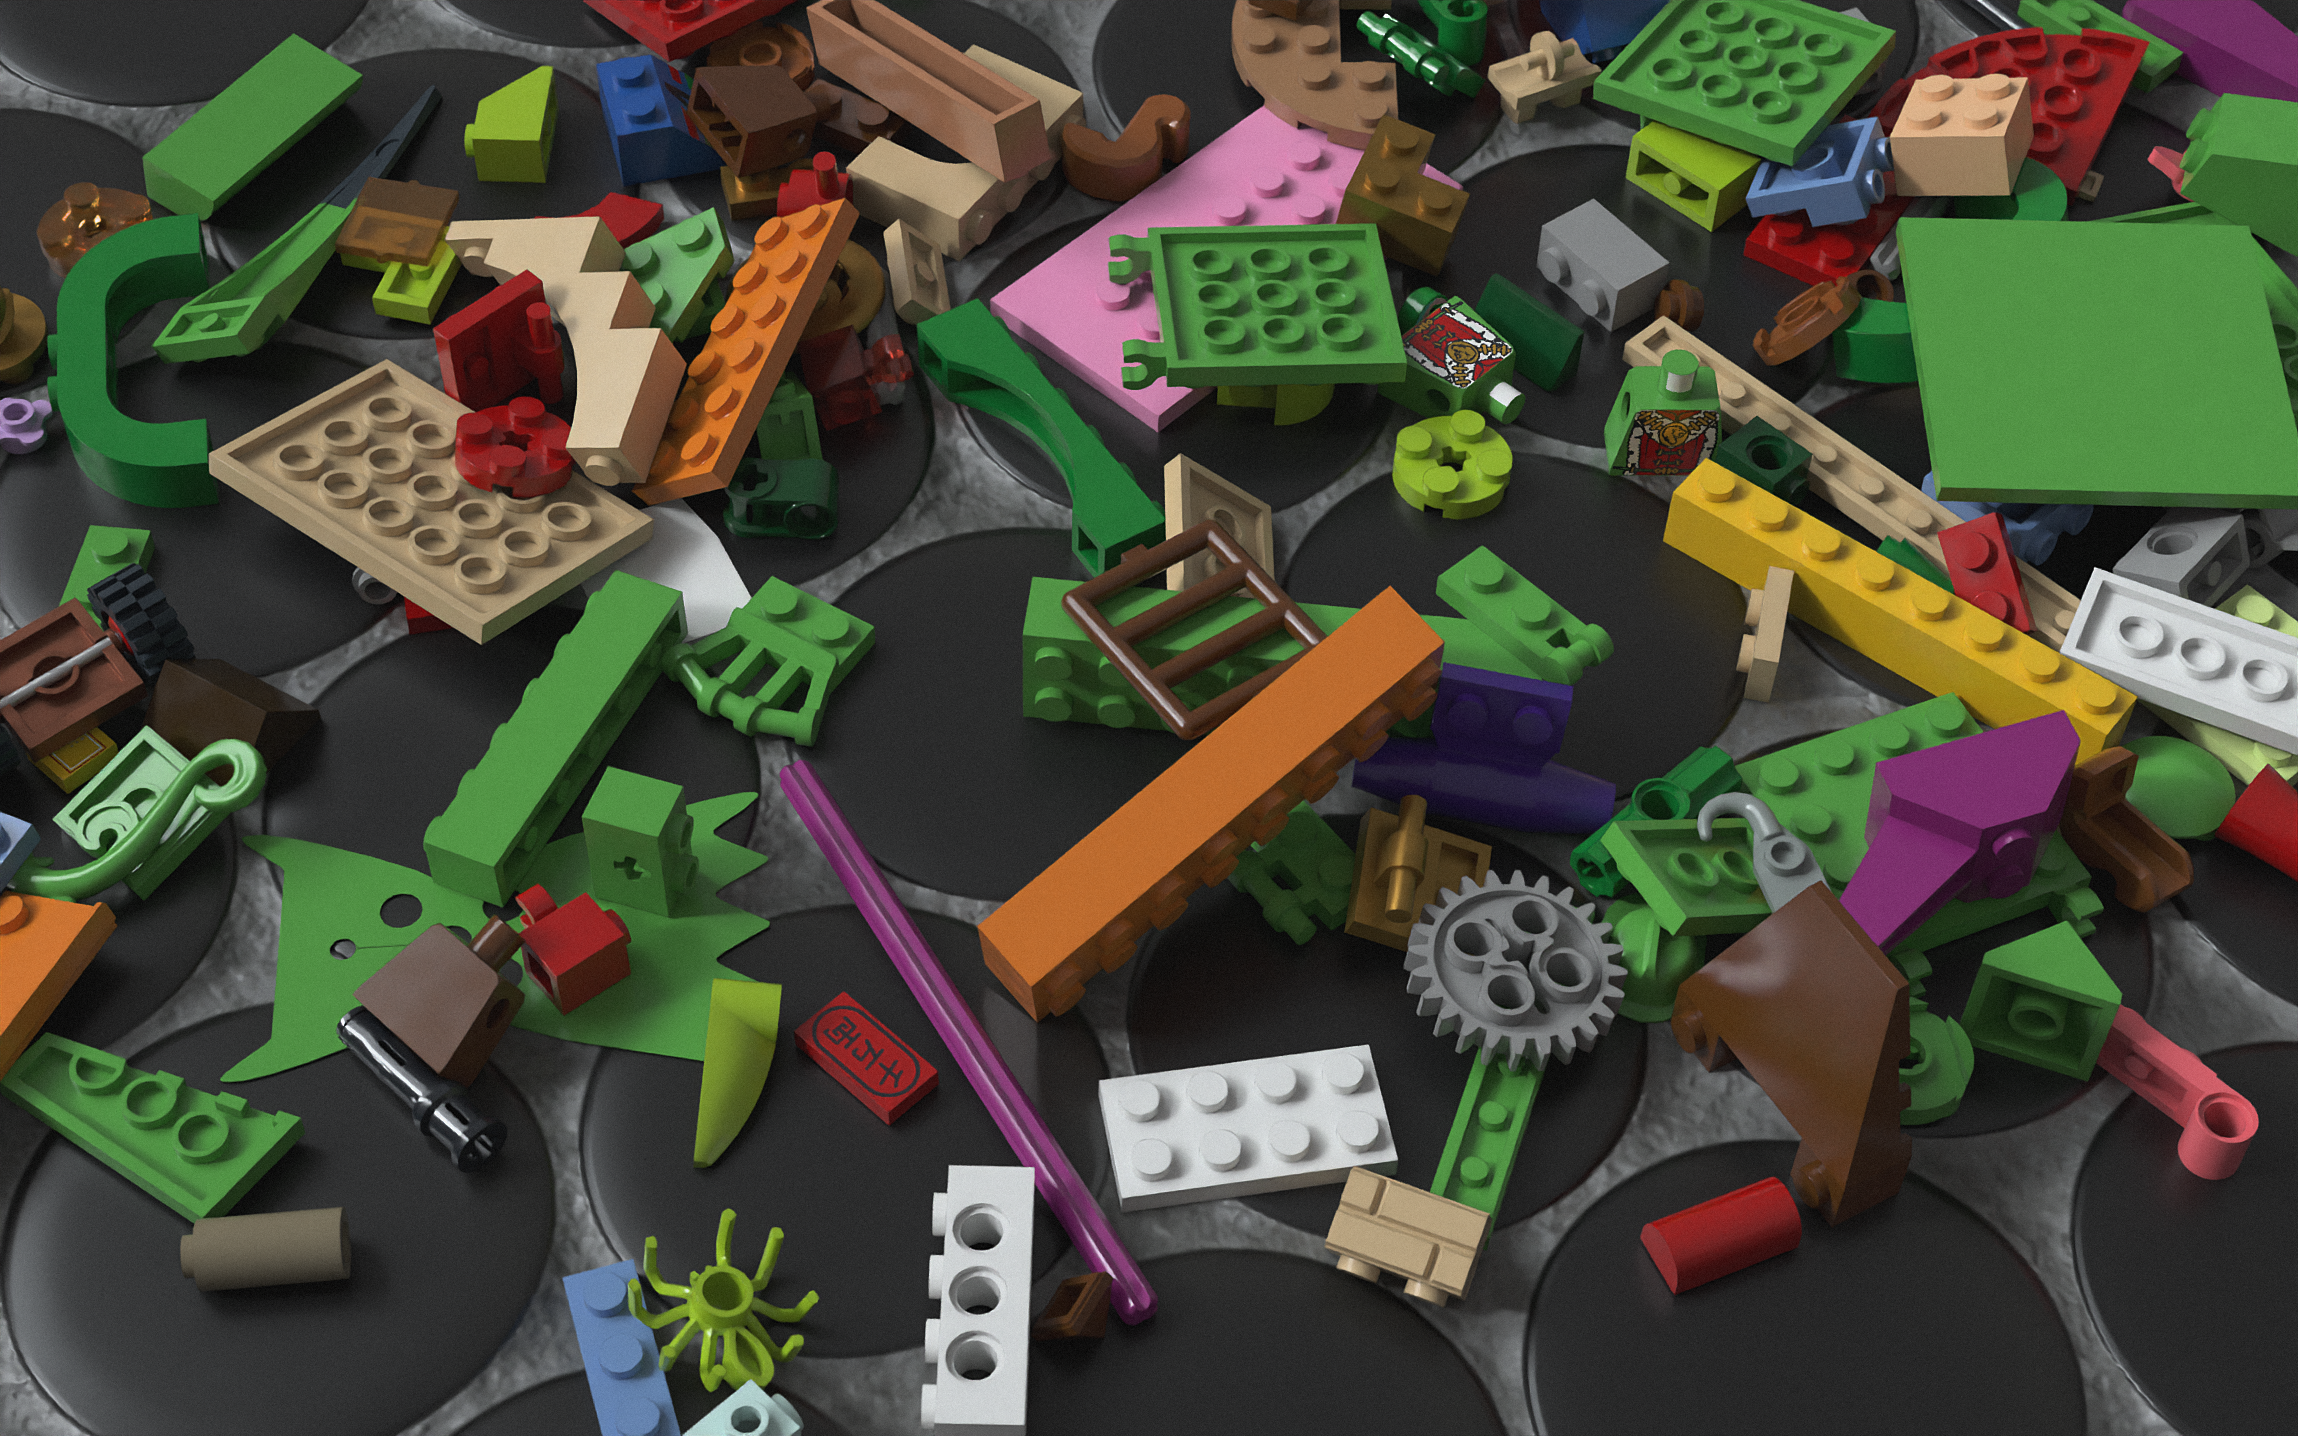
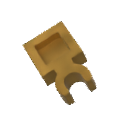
[720,158,814,221]

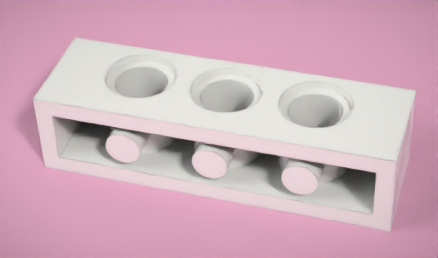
[921,1165,1035,1436]

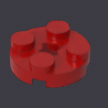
[455,397,576,497]

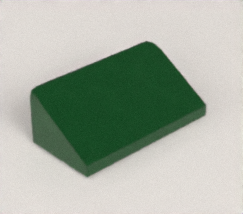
[1474,273,1584,392]

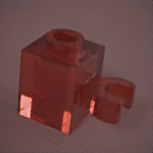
[797,324,914,431]

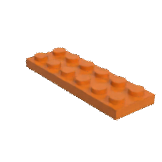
[632,198,860,506]

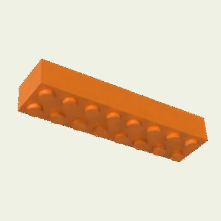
[977,586,1445,1023]

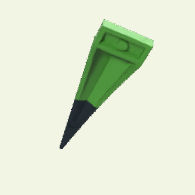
[152,84,442,364]

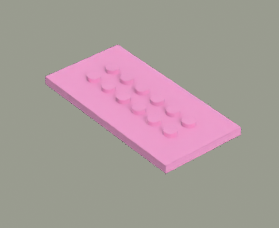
[990,105,1463,432]

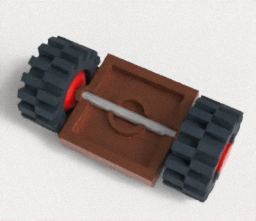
[0,562,196,776]

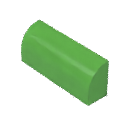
[142,33,363,221]

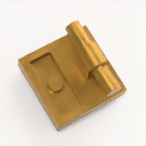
[1344,795,1492,956]

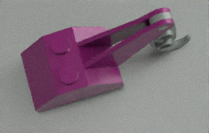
[1697,710,2081,956]

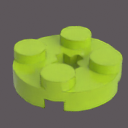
[1392,410,1513,519]

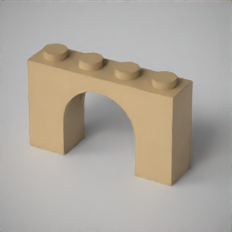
[846,44,1086,261]

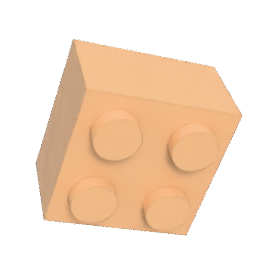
[1890,74,2034,196]

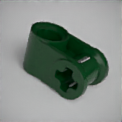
[723,457,840,540]

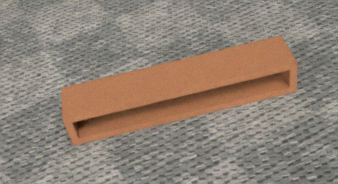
[806,0,1051,183]

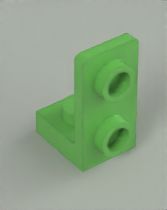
[755,370,823,460]

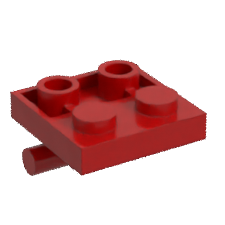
[433,269,565,412]

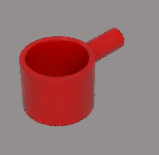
[777,152,854,240]

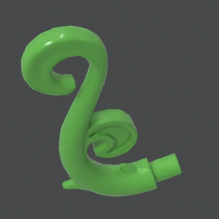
[6,739,267,903]

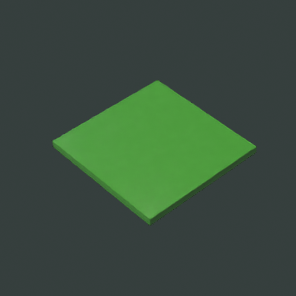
[1896,217,2298,510]

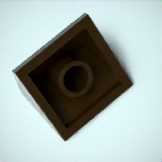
[139,659,321,787]

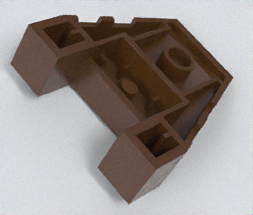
[1670,880,1912,1227]

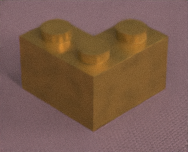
[1336,114,1470,277]

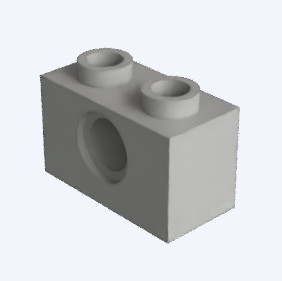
[2113,507,2250,607]

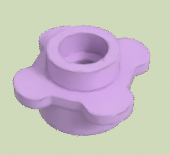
[0,398,53,454]

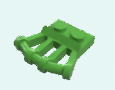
[660,576,875,747]

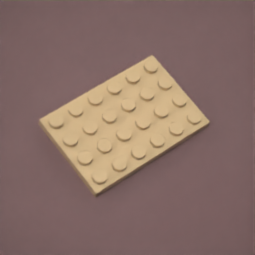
[209,359,654,645]

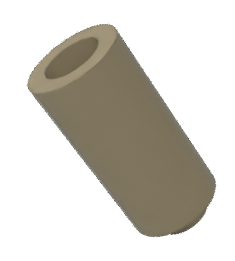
[180,1207,351,1292]

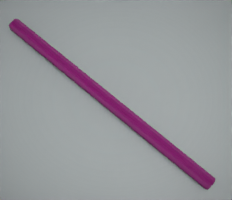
[780,760,1158,1326]

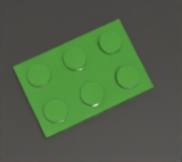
[1600,818,1772,937]

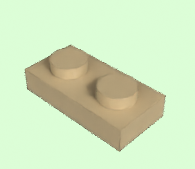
[883,219,951,325]
[1736,566,1794,703]

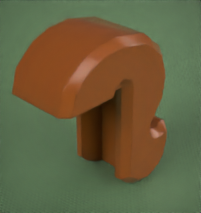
[1062,94,1191,202]
[2059,746,2194,912]

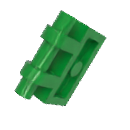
[1357,11,1486,98]

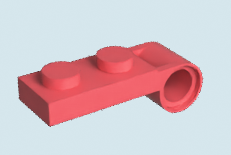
[2096,1004,2259,1180]

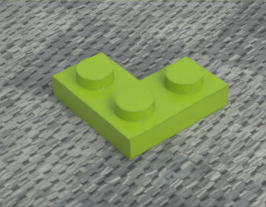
[339,210,462,324]

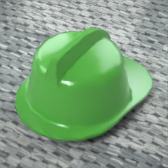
[1602,892,1707,1023]

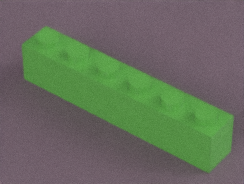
[423,570,688,907]

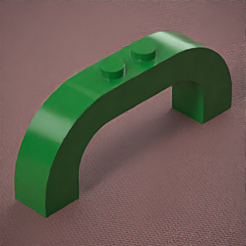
[1832,157,2069,383]
[47,213,219,508]

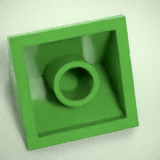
[1960,921,2123,1081]

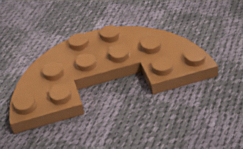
[1231,0,1398,150]

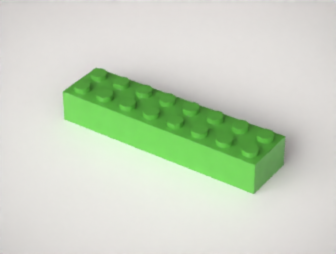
[1023,577,1542,737]

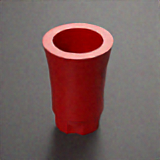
[2214,763,2298,882]

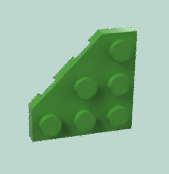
[619,207,735,343]

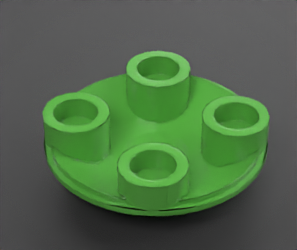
[2122,736,2236,841]

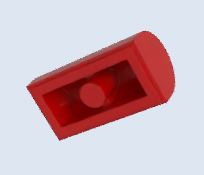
[1640,1177,1802,1295]

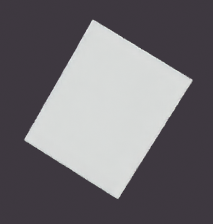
[581,498,751,643]

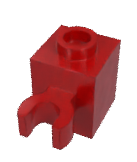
[515,884,631,1016]

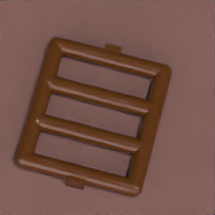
[1061,519,1328,741]

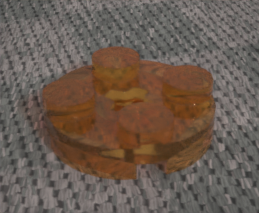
[37,182,154,278]

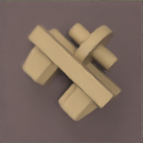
[1488,31,1602,124]

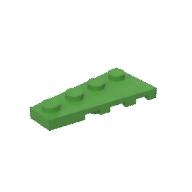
[0,1032,306,1223]

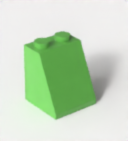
[2180,93,2298,257]

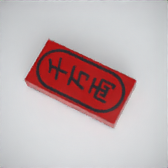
[794,991,939,1125]

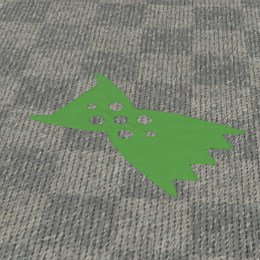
[220,792,770,1082]

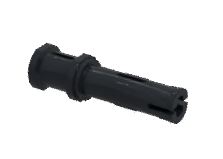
[336,1005,508,1173]

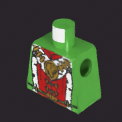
[1377,296,1525,425]
[1604,349,1722,476]

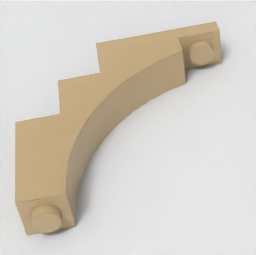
[445,216,687,486]

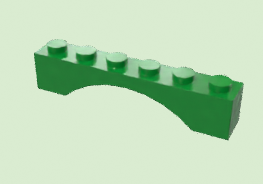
[917,298,1166,578]

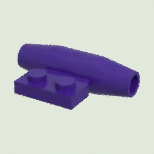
[1351,662,1616,834]

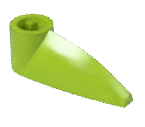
[693,978,782,1168]

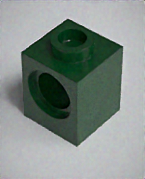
[1715,416,1813,507]

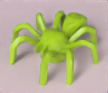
[628,1208,819,1392]

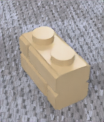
[1325,1166,1492,1308]

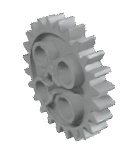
[1404,870,1627,1071]

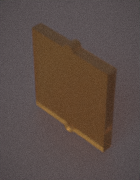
[335,177,460,267]

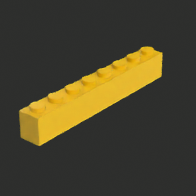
[1663,458,2138,765]

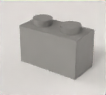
[1536,199,1670,332]

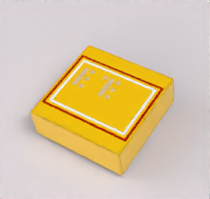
[25,727,119,794]

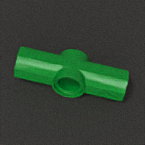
[1570,745,1742,897]

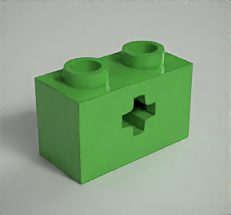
[582,766,699,917]

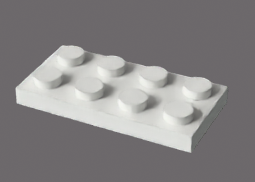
[2059,567,2298,755]
[1099,1044,1398,1213]

